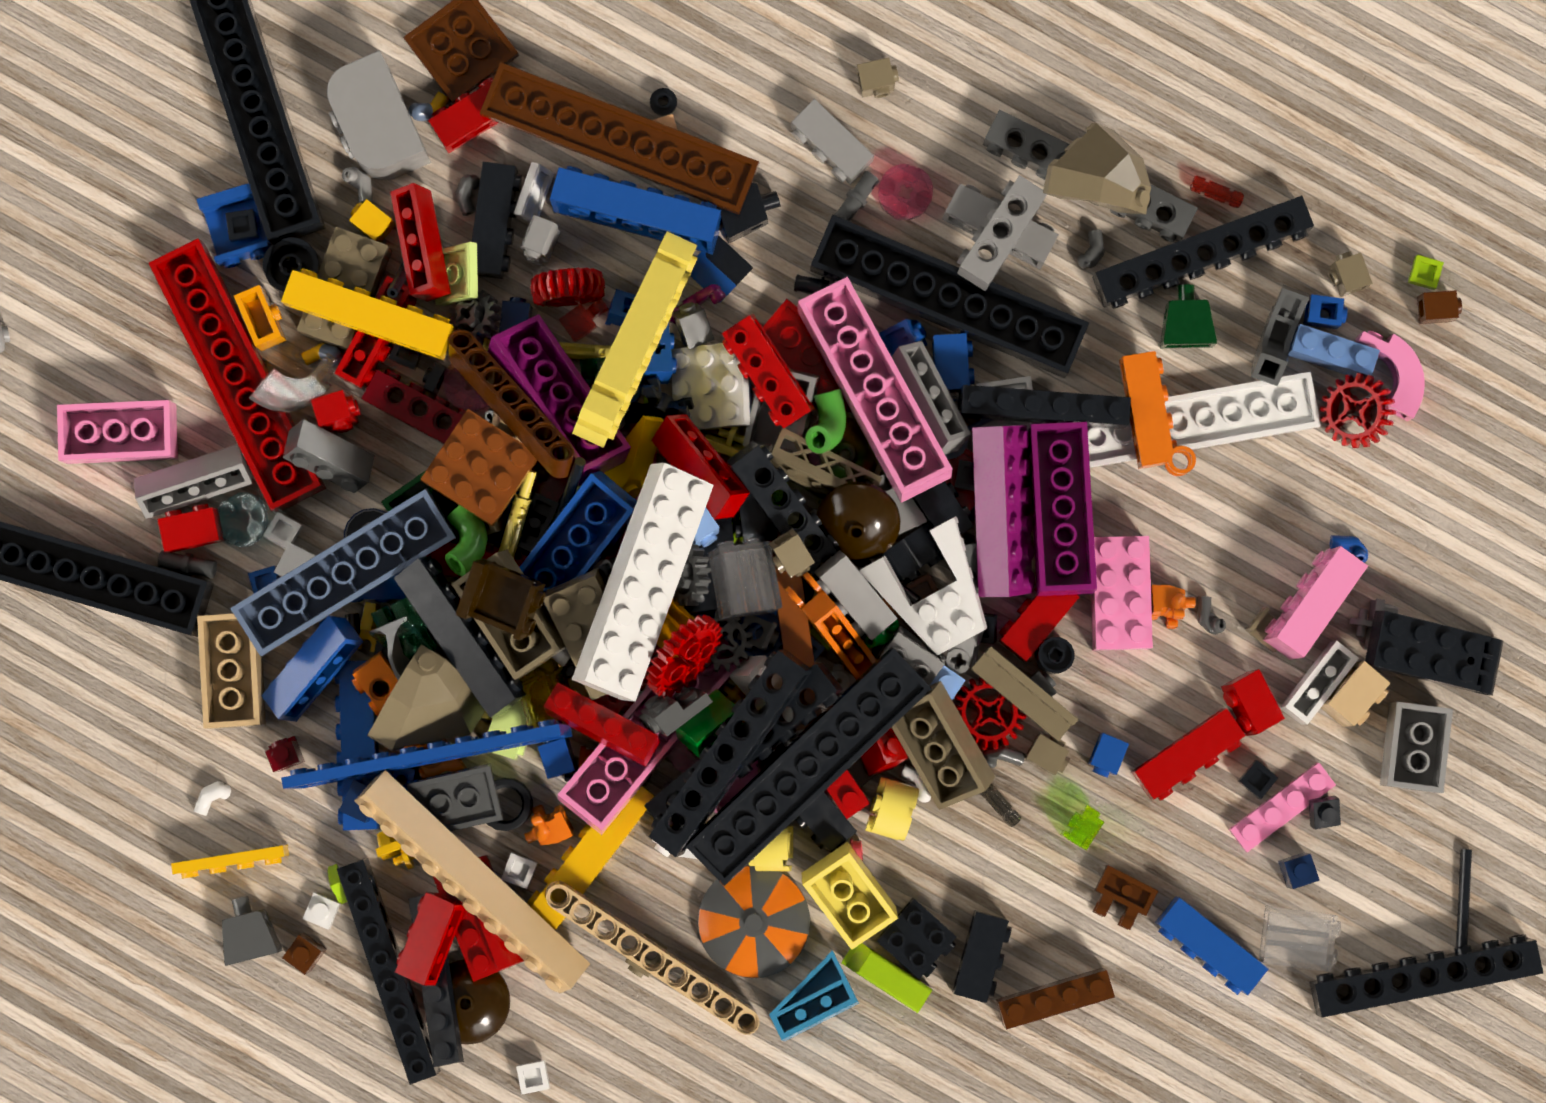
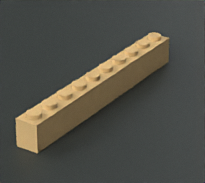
[355,770,590,994]

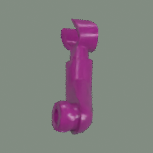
[670,284,726,324]

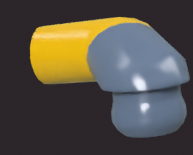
[408,91,449,121]
[301,343,343,366]

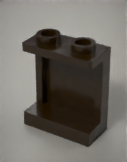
[455,558,546,640]

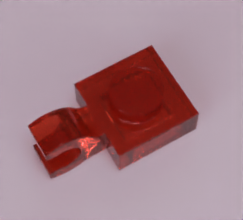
[559,299,609,343]

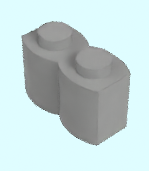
[520,215,561,266]

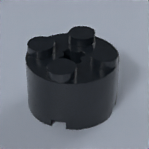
[263,237,322,295]

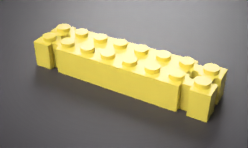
[572,231,698,448]

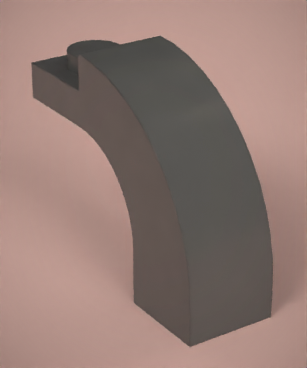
[1251,285,1309,386]

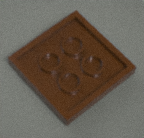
[403,0,519,104]

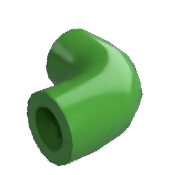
[806,389,846,453]
[445,506,488,577]

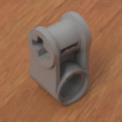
[946,631,983,674]

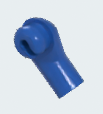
[1330,535,1368,563]

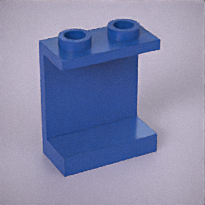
[196,183,272,268]

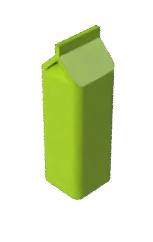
[841,943,933,1013]

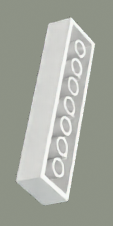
[572,463,714,701]

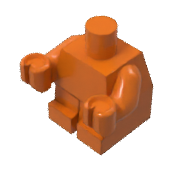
[1151,585,1196,629]
[524,804,574,846]

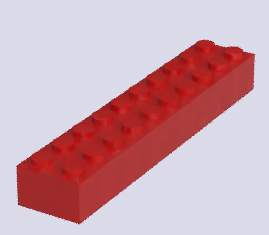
[148,238,327,513]

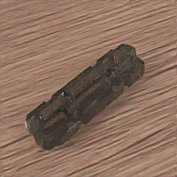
[980,783,1022,827]

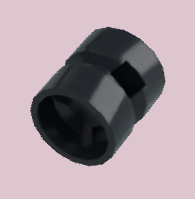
[1035,637,1075,674]

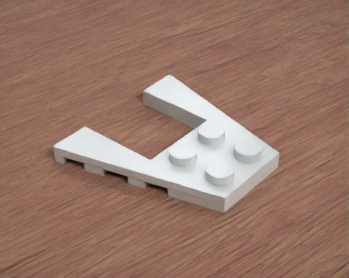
[859,516,987,656]

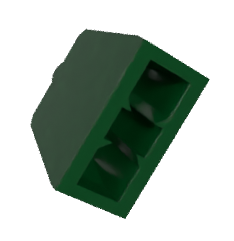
[1160,284,1217,349]

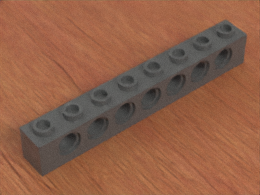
[983,109,1198,243]

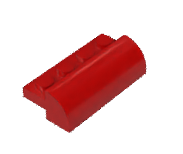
[432,855,525,982]

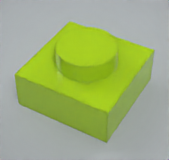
[1407,255,1444,290]

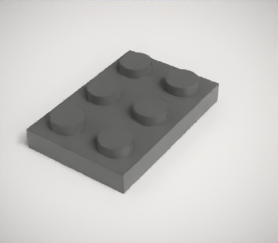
[406,763,503,831]

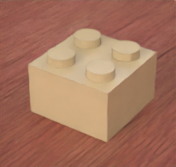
[1321,661,1390,727]

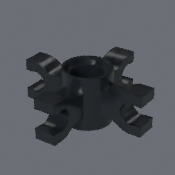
[624,376,694,424]

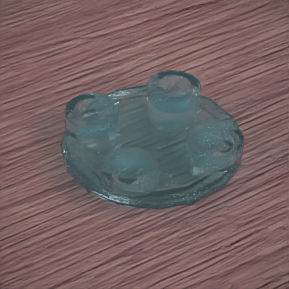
[218,492,268,547]

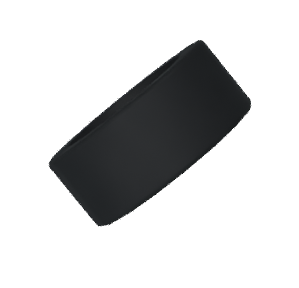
[486,778,533,831]

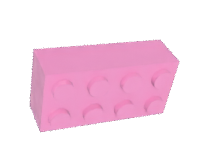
[57,400,178,464]
[1091,536,1153,651]
[1264,546,1368,660]

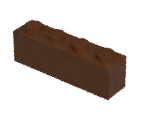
[996,967,1115,1030]

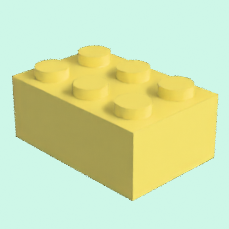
[802,842,898,950]

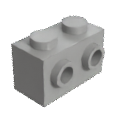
[880,626,946,685]

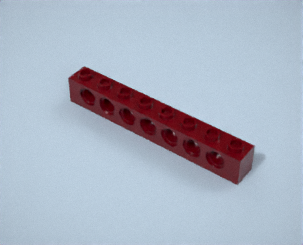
[361,369,569,504]

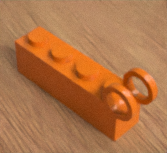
[1119,351,1196,477]
[785,572,877,680]

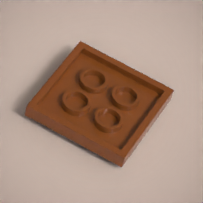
[421,409,537,527]

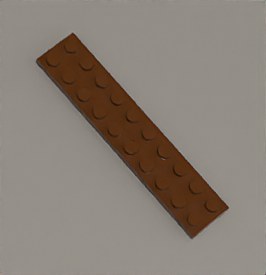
[480,62,759,215]

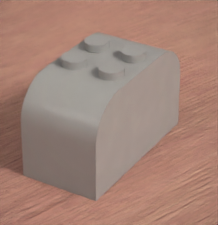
[327,50,431,181]

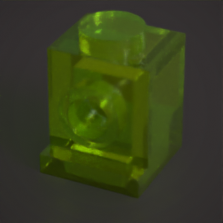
[1060,805,1104,851]

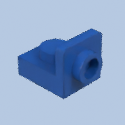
[879,319,927,357]

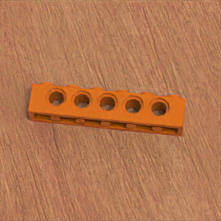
[351,651,467,778]

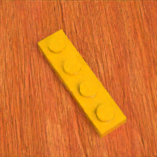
[171,844,289,879]

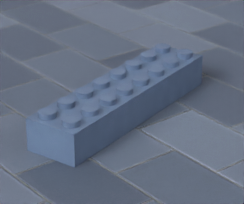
[230,488,458,656]

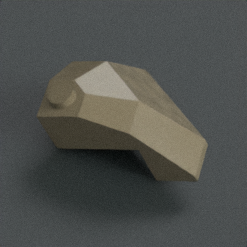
[1043,123,1151,215]
[368,644,485,751]

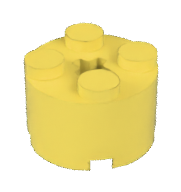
[865,777,919,841]
[749,826,793,871]

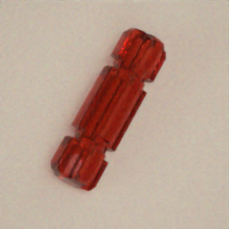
[1190,175,1244,208]

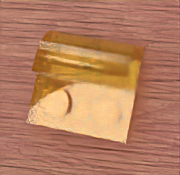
[520,657,570,728]

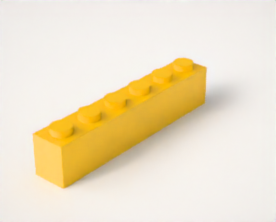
[281,268,455,360]
[527,786,656,931]

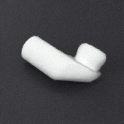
[901,764,931,803]
[193,781,231,816]

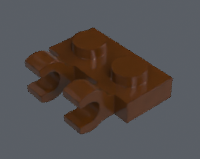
[1092,865,1158,930]

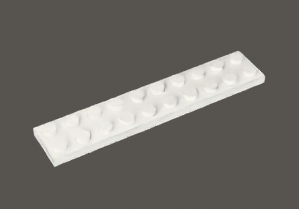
[1038,372,1321,468]

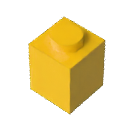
[349,199,396,243]

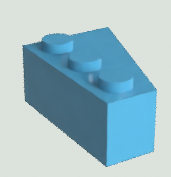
[769,950,859,1042]

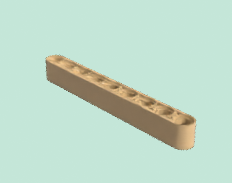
[546,881,759,1035]

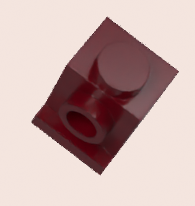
[265,736,305,772]

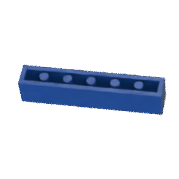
[334,660,381,831]

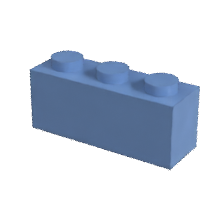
[1288,324,1380,379]

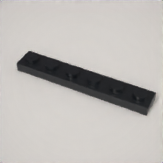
[408,895,464,1067]

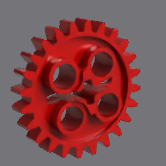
[646,614,722,698]

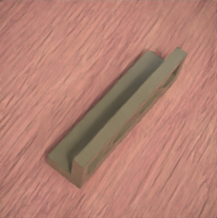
[770,428,882,496]
[971,647,1079,741]

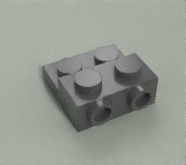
[638,686,713,736]

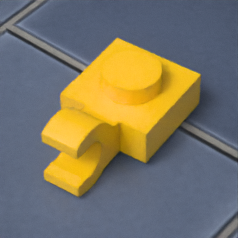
[358,602,381,652]

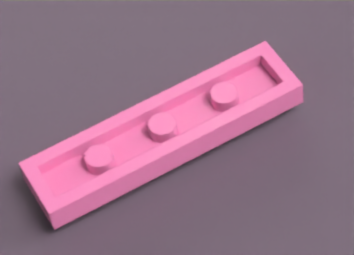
[1228,763,1336,852]

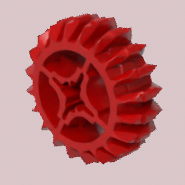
[530,267,606,307]
[1319,373,1396,448]
[954,677,1026,750]

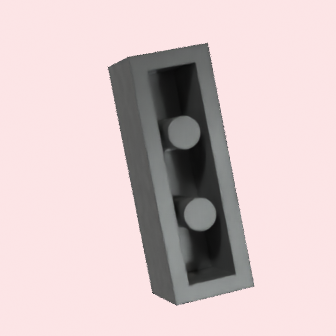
[283,419,375,493]

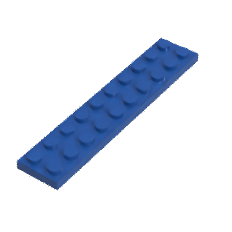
[281,719,572,789]

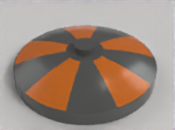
[698,865,810,978]

